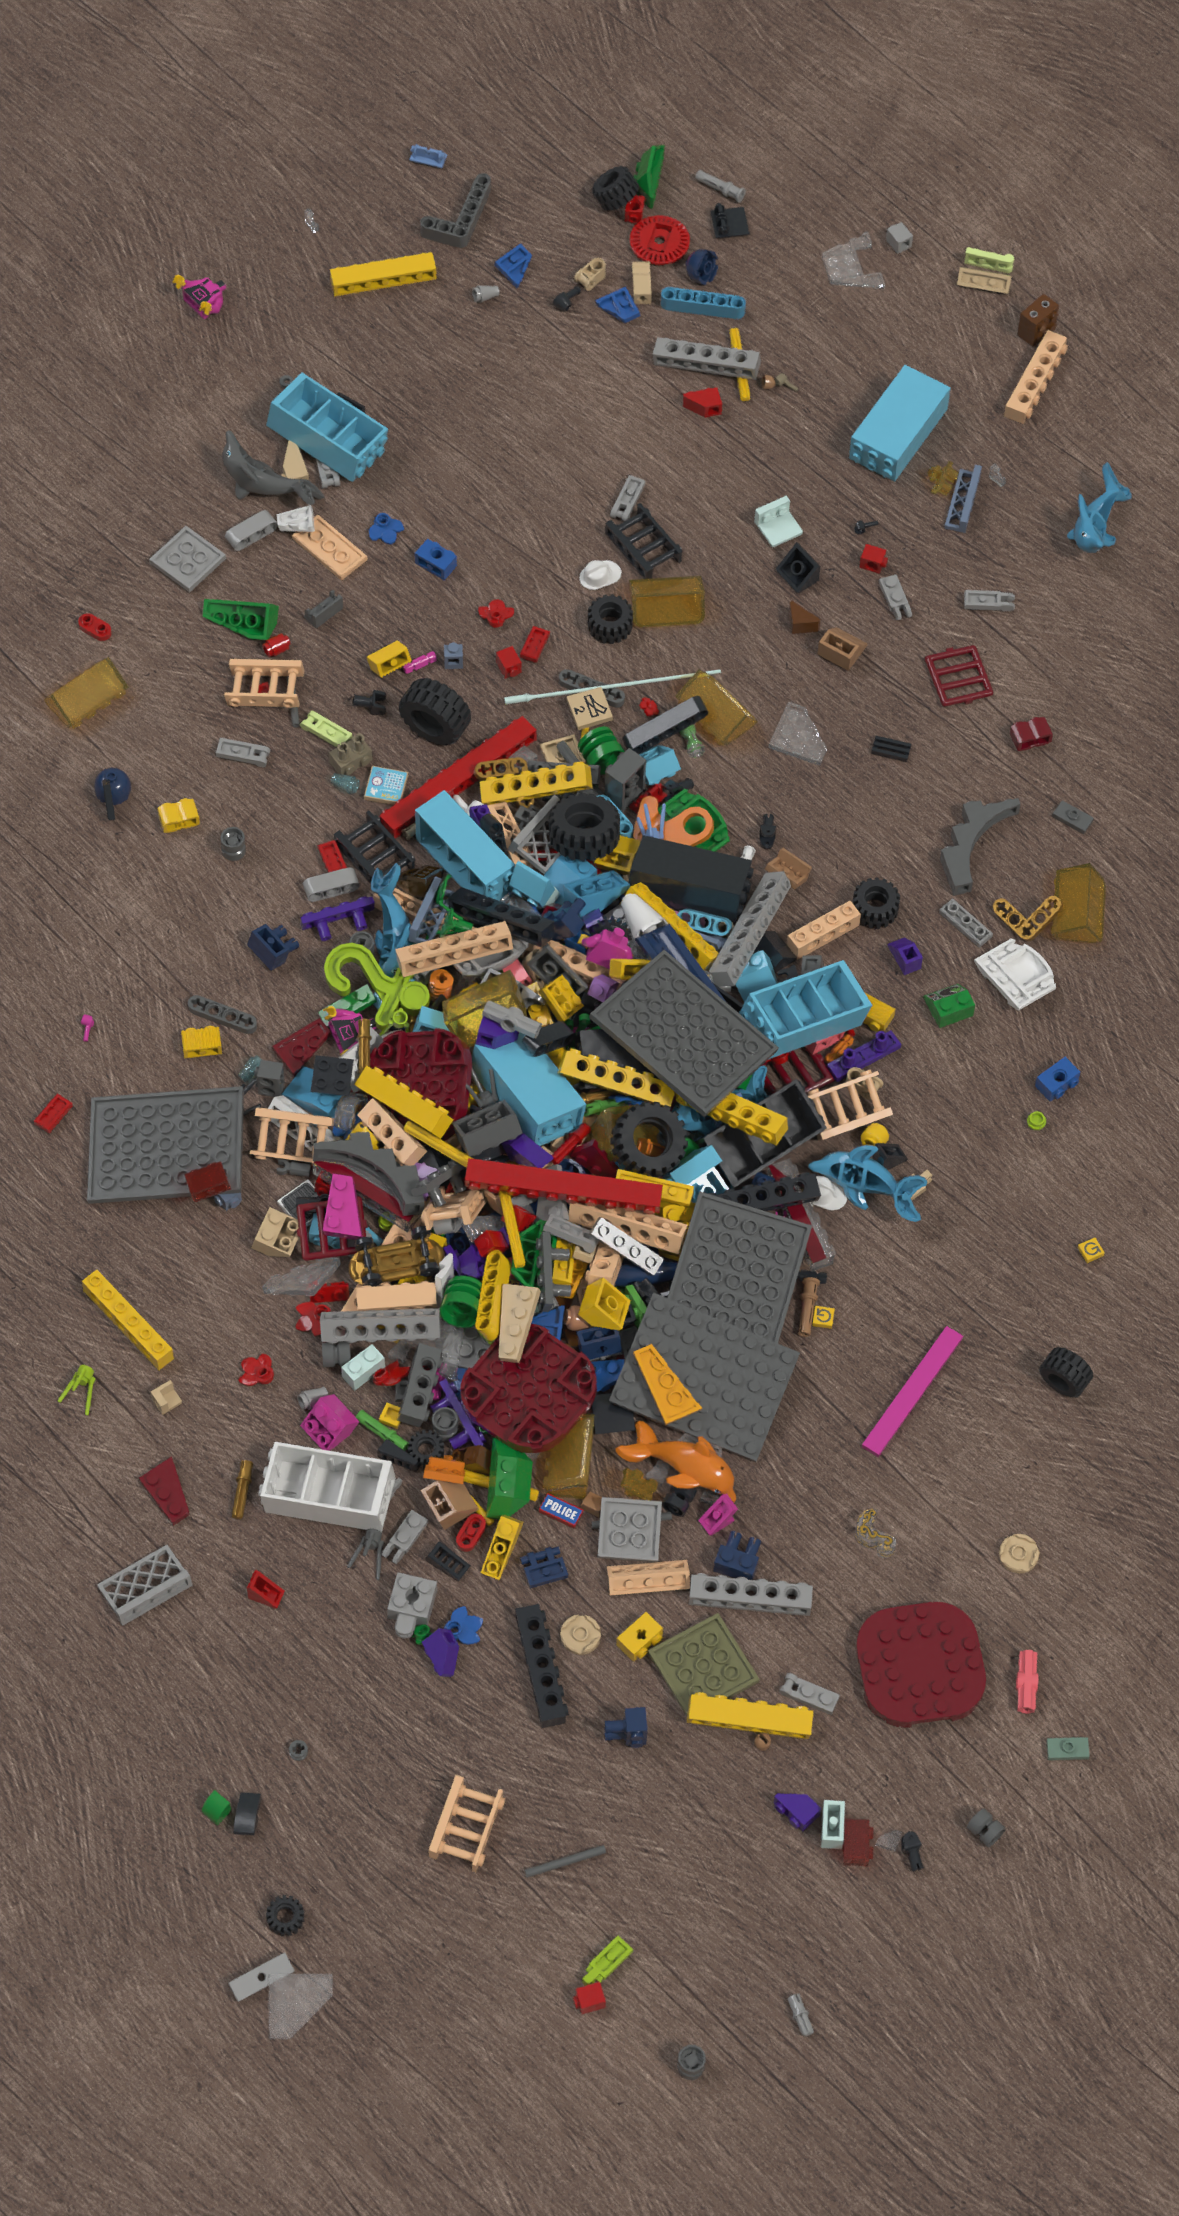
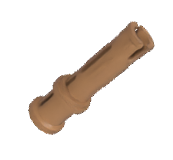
[798,1277,820,1337]

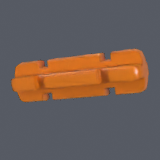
[824,1034,854,1063]

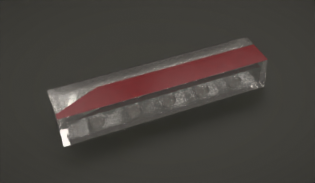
[767,1158,836,1271]
[313,1161,421,1233]

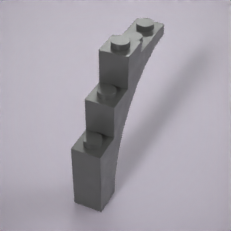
[940,798,1020,896]
[312,1132,425,1216]

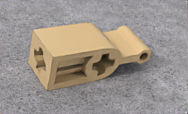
[632,262,651,304]

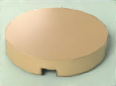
[999,1534,1040,1574]
[560,1615,601,1655]

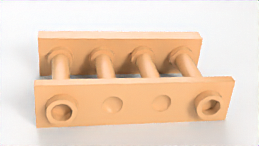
[224,659,304,708]
[807,1069,893,1141]
[250,1107,334,1167]
[421,1186,487,1230]
[429,1775,505,1872]

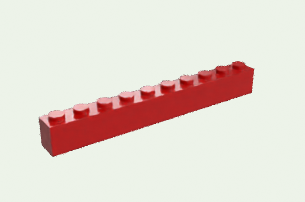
[380,716,537,839]
[465,1158,663,1215]

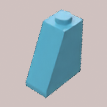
[662,1145,722,1185]

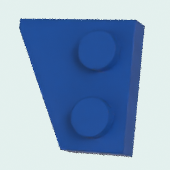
[591,1359,625,1392]

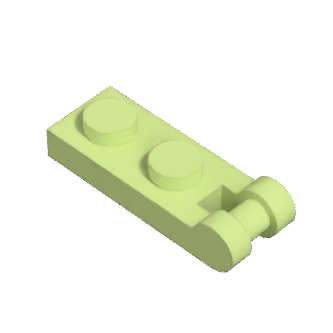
[964,247,1014,273]
[300,711,352,747]

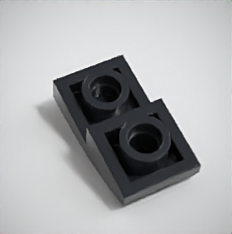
[233,1792,262,1836]

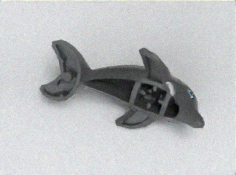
[222,430,325,505]

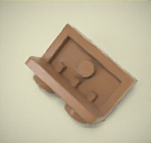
[765,848,812,890]

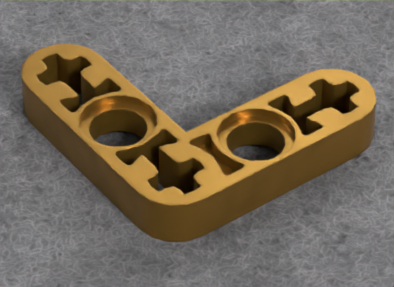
[474,757,534,809]
[993,896,1063,941]

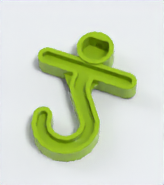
[324,943,430,1030]

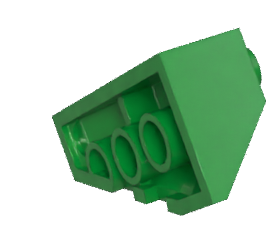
[202,599,279,640]

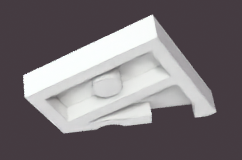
[277,505,315,532]

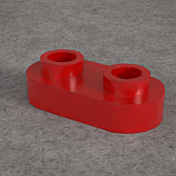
[78,613,112,641]
[456,1514,486,1552]

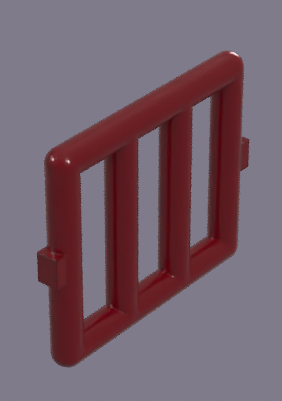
[925,645,994,707]
[762,1046,834,1095]
[296,1196,368,1261]

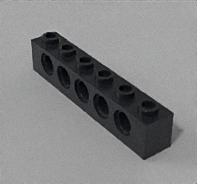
[448,887,555,948]
[709,1172,821,1212]
[515,1604,569,1728]

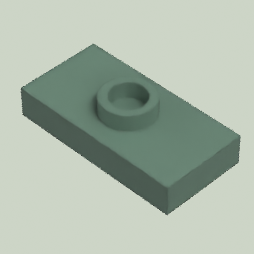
[1046,1737,1090,1760]

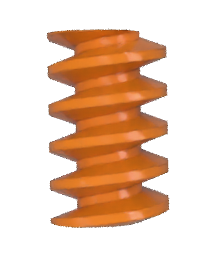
[428,969,454,1003]

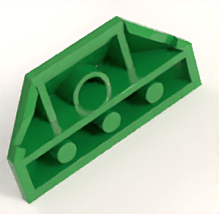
[634,145,665,209]
[510,1220,557,1291]
[486,1438,533,1520]

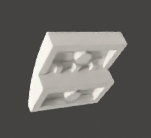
[435,1253,454,1308]

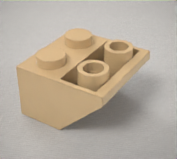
[251,1207,299,1257]

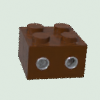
[1017,293,1059,347]

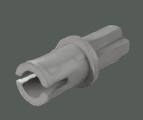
[787,1994,814,2037]

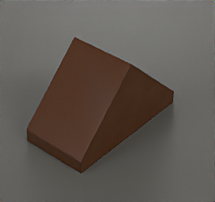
[789,601,821,634]

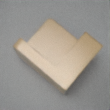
[151,1380,182,1415]

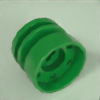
[578,726,625,775]
[440,1276,482,1328]

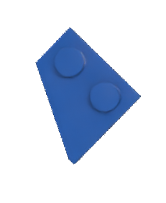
[494,243,532,288]
[595,287,640,323]
[531,1306,565,1341]

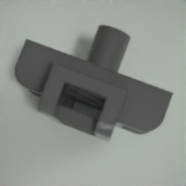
[514,804,547,831]

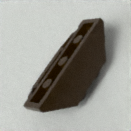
[397,865,444,900]

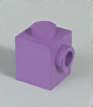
[587,974,619,1002]

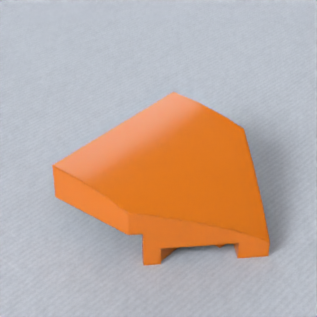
[423,1455,466,1484]

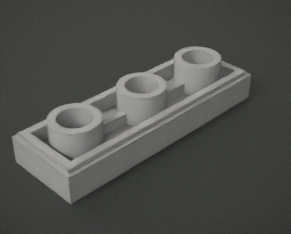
[939,898,993,948]
[228,1952,294,2002]

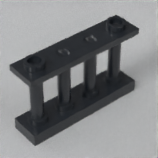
[605,503,683,582]
[334,811,416,884]

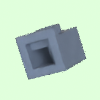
[444,643,463,669]

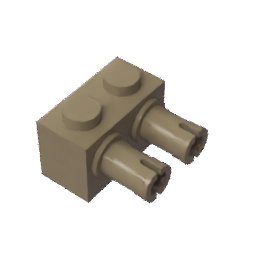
[329,733,372,778]

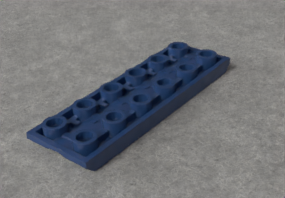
[635,924,726,1002]

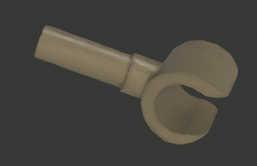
[775,374,799,392]

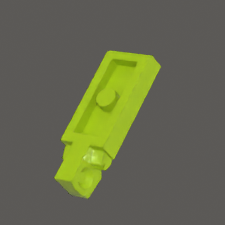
[582,1935,633,1986]

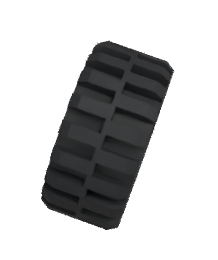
[399,678,471,746]
[549,793,620,862]
[610,1101,688,1178]

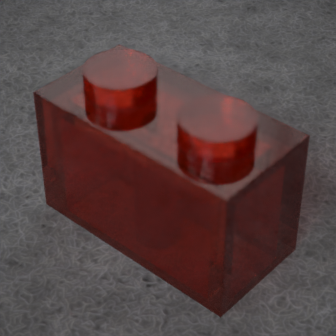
[184,1161,231,1202]
[843,1819,873,1866]

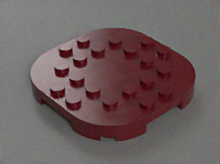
[362,1028,472,1146]
[460,1324,597,1453]
[856,1602,986,1728]

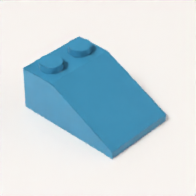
[544,855,597,905]
[563,870,630,919]
[282,1066,351,1118]

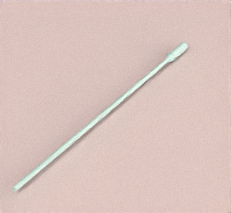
[504,670,721,704]

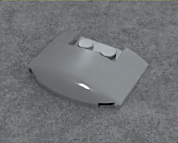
[453,936,529,976]

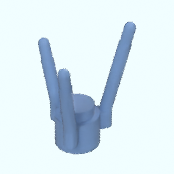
[636,803,666,839]

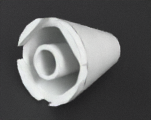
[621,893,668,946]

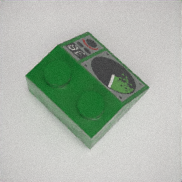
[923,984,975,1028]

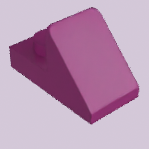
[698,1494,738,1536]

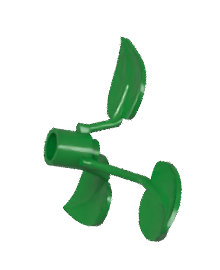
[425,874,473,940]

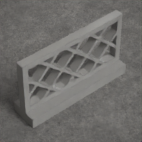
[507,795,587,874]
[97,1545,193,1626]

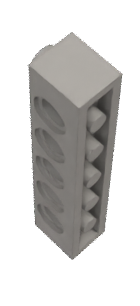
[652,337,761,380]
[320,1308,441,1344]
[689,1573,813,1616]

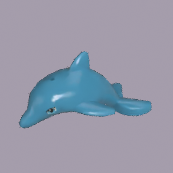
[1067,462,1131,553]
[371,863,416,978]
[672,1065,767,1135]
[808,1145,927,1222]

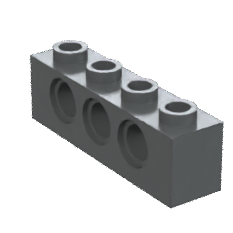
[397,1343,443,1427]

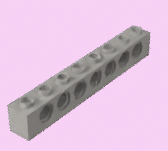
[708,871,791,987]

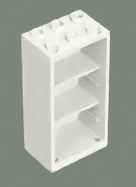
[258,1442,396,1532]

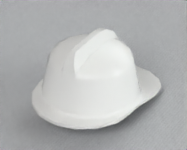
[579,560,621,590]
[801,1176,847,1210]

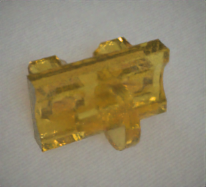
[927,461,959,495]
[620,1468,658,1501]

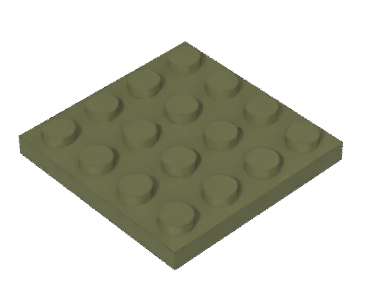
[648,1613,760,1716]

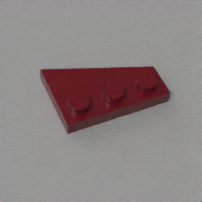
[272,1018,331,1077]
[569,1139,620,1178]
[139,1456,190,1526]

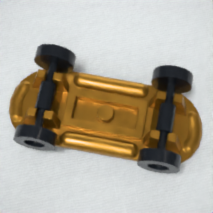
[349,1226,445,1287]

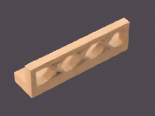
[487,802,531,866]
[607,1560,690,1595]

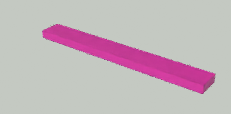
[862,1326,963,1457]

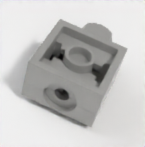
[387,1573,437,1638]

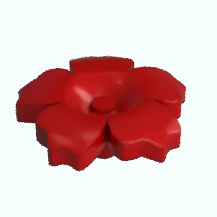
[639,697,659,717]

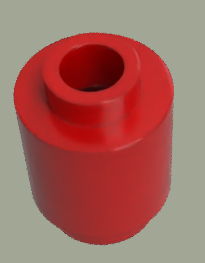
[262,633,291,657]

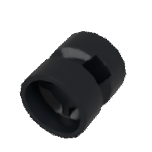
[662,1485,697,1517]

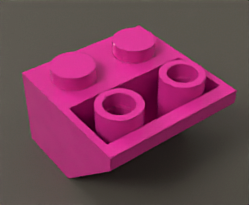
[300,1394,360,1451]

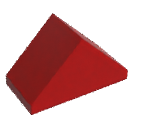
[247,1570,285,1608]

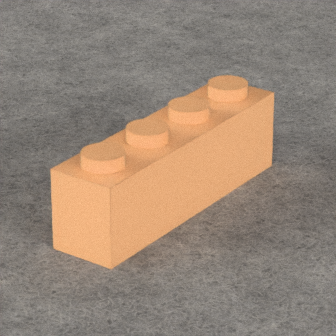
[356,1281,437,1311]

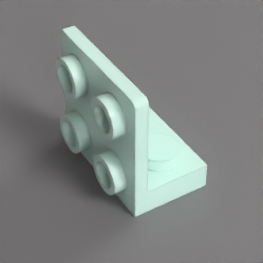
[754,496,803,547]

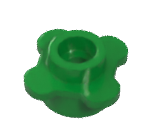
[412,1624,433,1645]

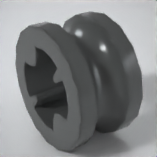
[289,1740,308,1761]

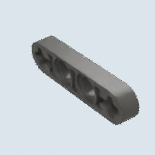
[559,669,625,708]
[188,995,257,1034]

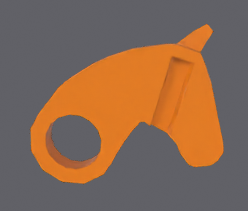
[633,796,714,846]

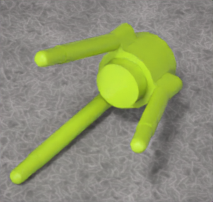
[379,1008,410,1036]
[58,1365,96,1416]

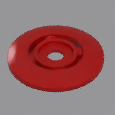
[630,215,690,265]

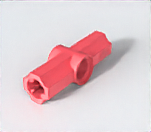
[1016,1650,1038,1714]

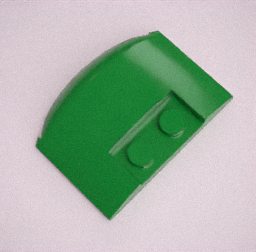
[658,789,730,852]

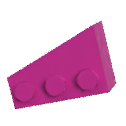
[323,1174,363,1240]

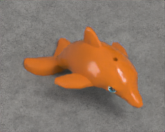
[615,1421,736,1503]

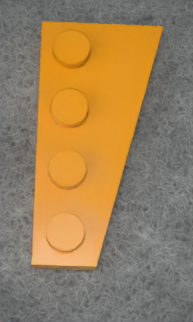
[633,1344,702,1425]

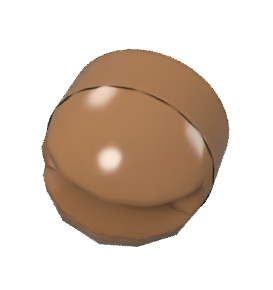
[762,375,775,389]
[754,1732,771,1750]

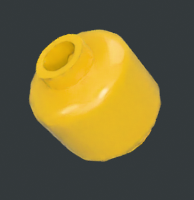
[861,1123,889,1146]

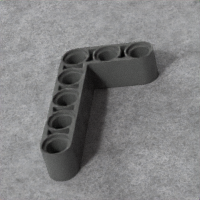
[420,173,491,248]

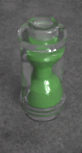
[679,724,705,758]

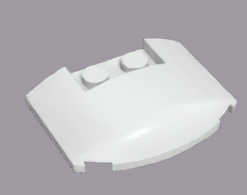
[974,939,1056,1010]

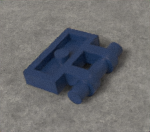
[520,1546,568,1589]

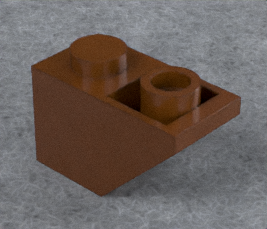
[451,1445,492,1475]

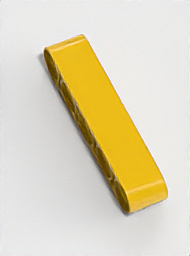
[475,1250,511,1341]

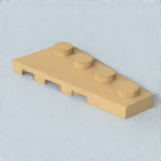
[499,1284,541,1363]

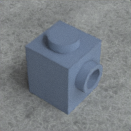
[213,1193,242,1211]

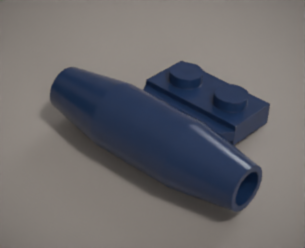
[614,1243,678,1287]

